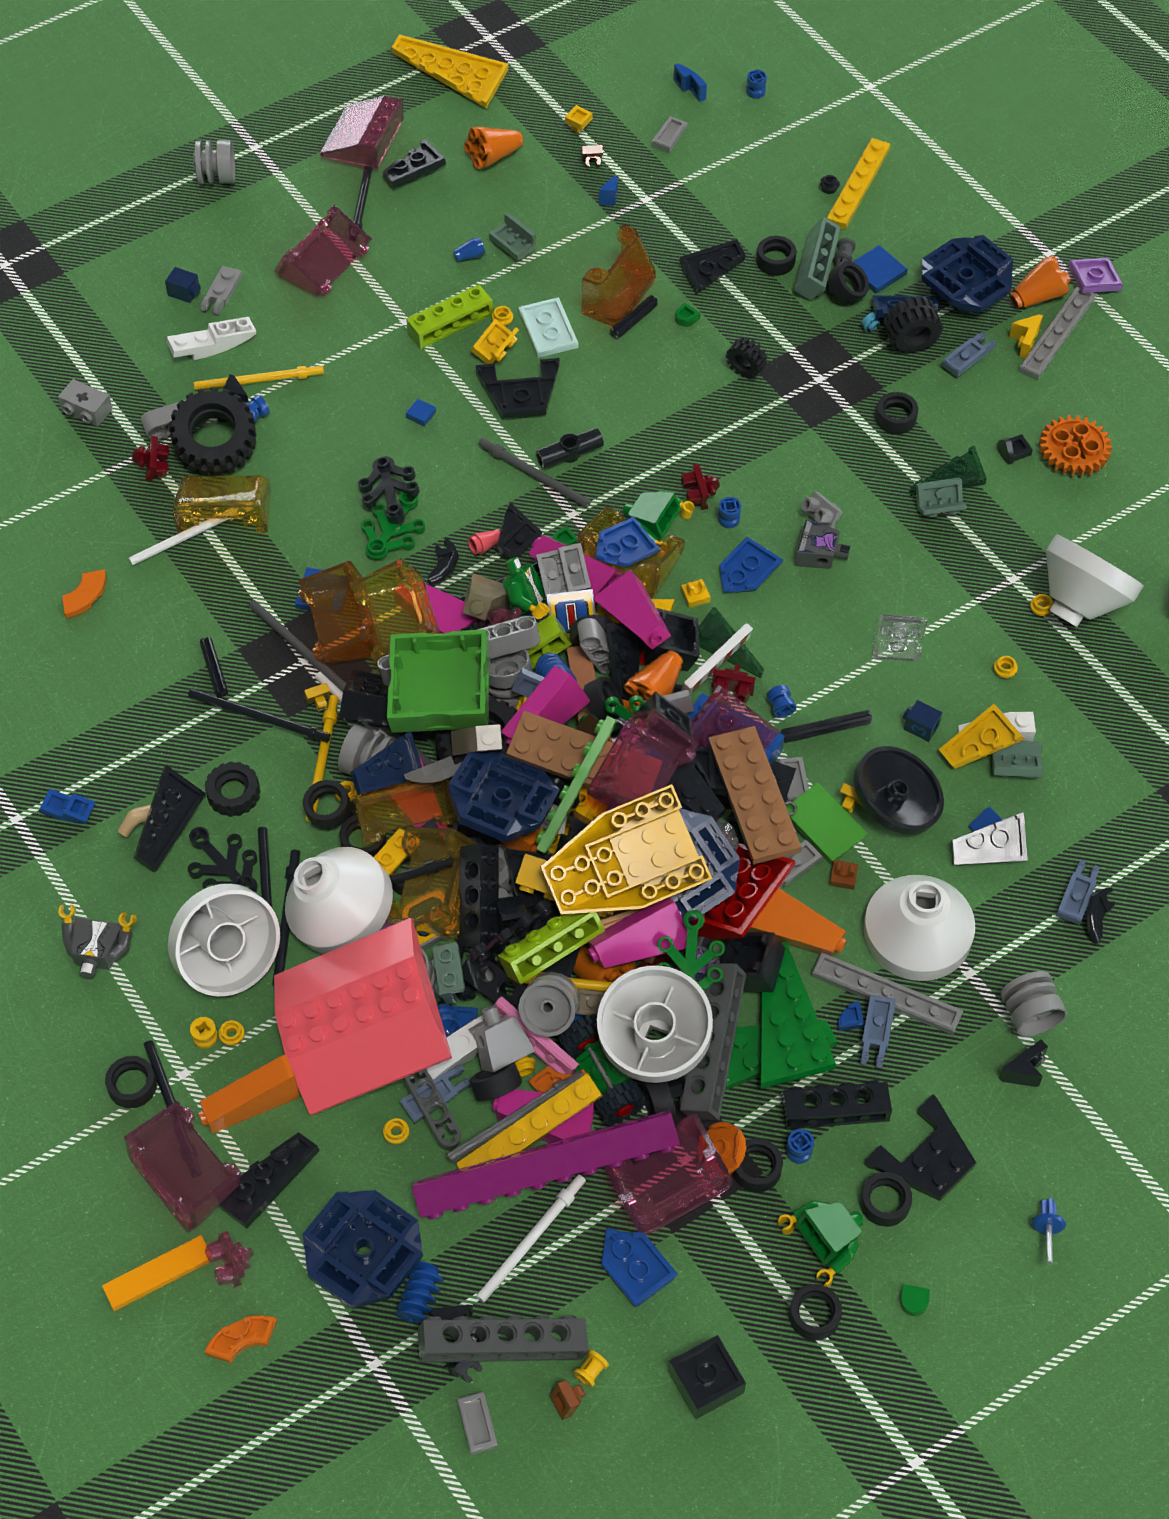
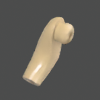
[118,804,151,837]

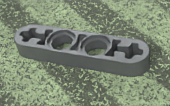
[403,1069,461,1150]

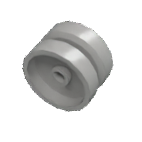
[518,972,581,1037]

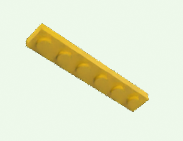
[827,138,891,230]
[456,1073,603,1169]

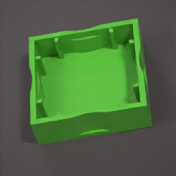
[387,629,490,733]

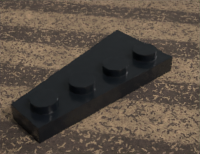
[207,1132,320,1228]

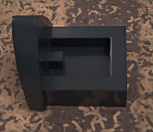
[996,434,1033,465]

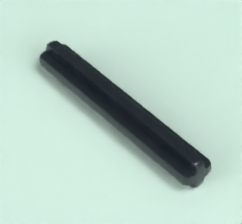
[780,710,872,743]

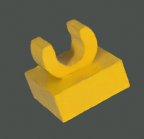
[565,105,593,134]
[681,579,711,608]
[304,682,330,712]
[840,783,862,813]

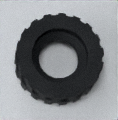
[205,761,260,817]

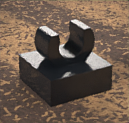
[444,1362,482,1382]

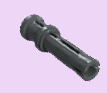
[829,238,856,296]

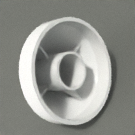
[1046,534,1144,627]
[285,847,393,954]
[863,875,975,981]
[168,884,280,996]
[597,966,713,1083]

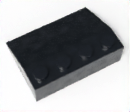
[339,669,435,737]

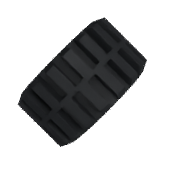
[884,297,943,353]

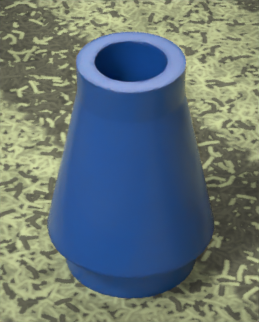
[453,237,486,262]

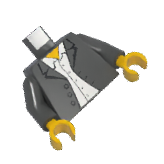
[58,905,137,979]

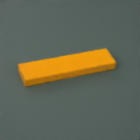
[102,1235,214,1312]

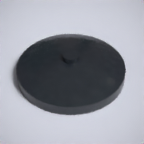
[853,746,944,835]

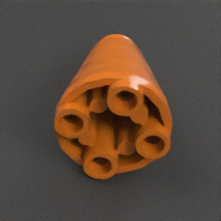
[464,126,523,169]
[1009,255,1071,309]
[623,651,683,706]
[573,945,635,982]

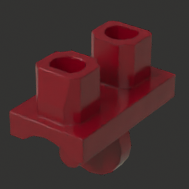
[132,436,169,481]
[681,464,720,510]
[712,664,756,703]

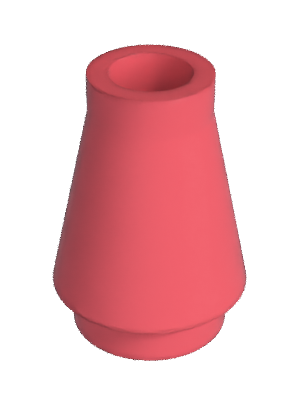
[468,529,500,555]

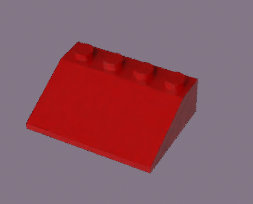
[689,842,796,940]

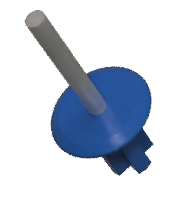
[1032,1198,1066,1265]

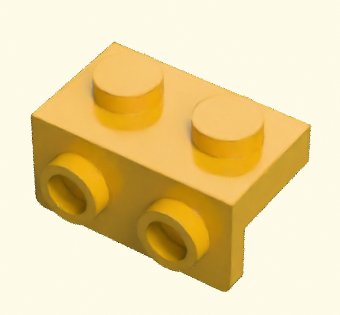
[470,319,519,364]
[373,828,418,875]

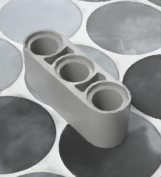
[141,399,208,440]
[577,618,612,674]

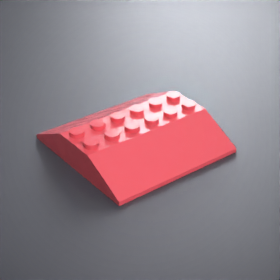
[274,918,452,1116]

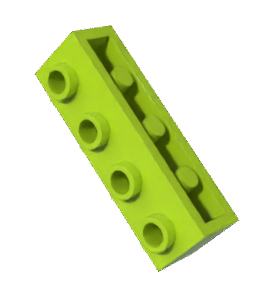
[406,284,493,349]
[498,912,605,985]

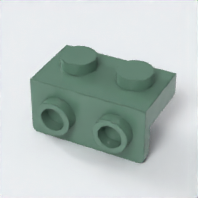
[489,213,536,261]
[916,478,967,517]
[991,741,1043,778]
[432,942,465,1004]

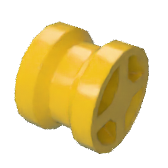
[190,1017,218,1049]

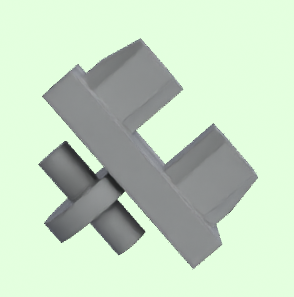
[801,491,843,529]

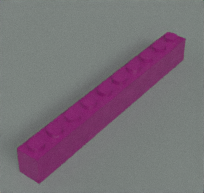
[412,1109,680,1219]

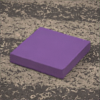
[1068,258,1123,293]

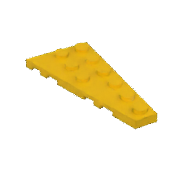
[392,34,509,109]

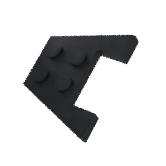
[475,358,560,419]
[864,1094,976,1201]

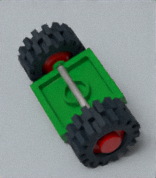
[558,1014,646,1125]

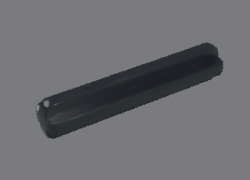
[610,295,658,339]
[200,637,228,697]

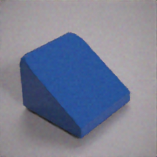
[599,176,618,206]
[968,806,1003,832]

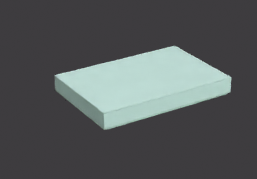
[518,297,578,358]

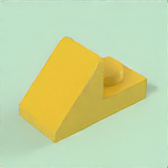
[1009,314,1043,359]

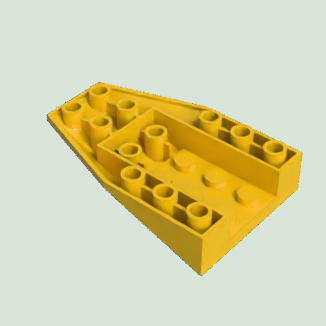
[541,784,712,915]

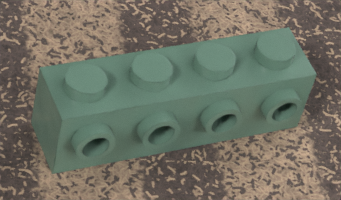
[794,217,840,300]

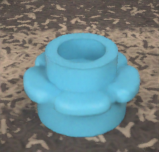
[861,312,881,332]

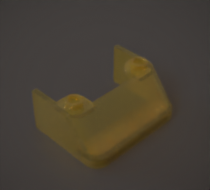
[351,778,458,844]

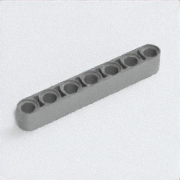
[377,616,540,687]

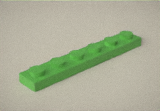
[535,716,617,854]

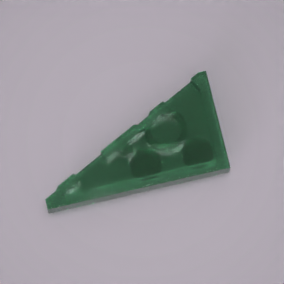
[909,446,987,496]
[699,607,764,678]

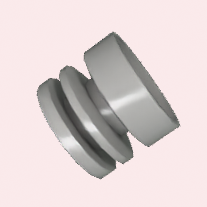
[193,140,235,184]
[489,649,532,707]
[338,724,396,775]
[1000,971,1068,1037]

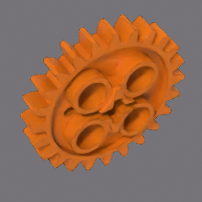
[1039,415,1112,477]

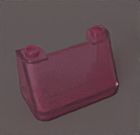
[274,205,372,297]
[587,709,699,809]
[124,1101,242,1233]
[604,1112,732,1234]

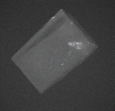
[872,614,927,662]

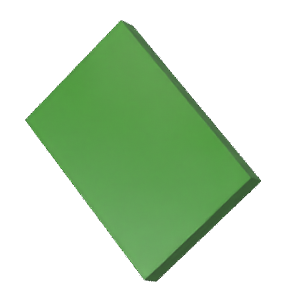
[786,782,868,865]

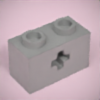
[58,379,113,427]

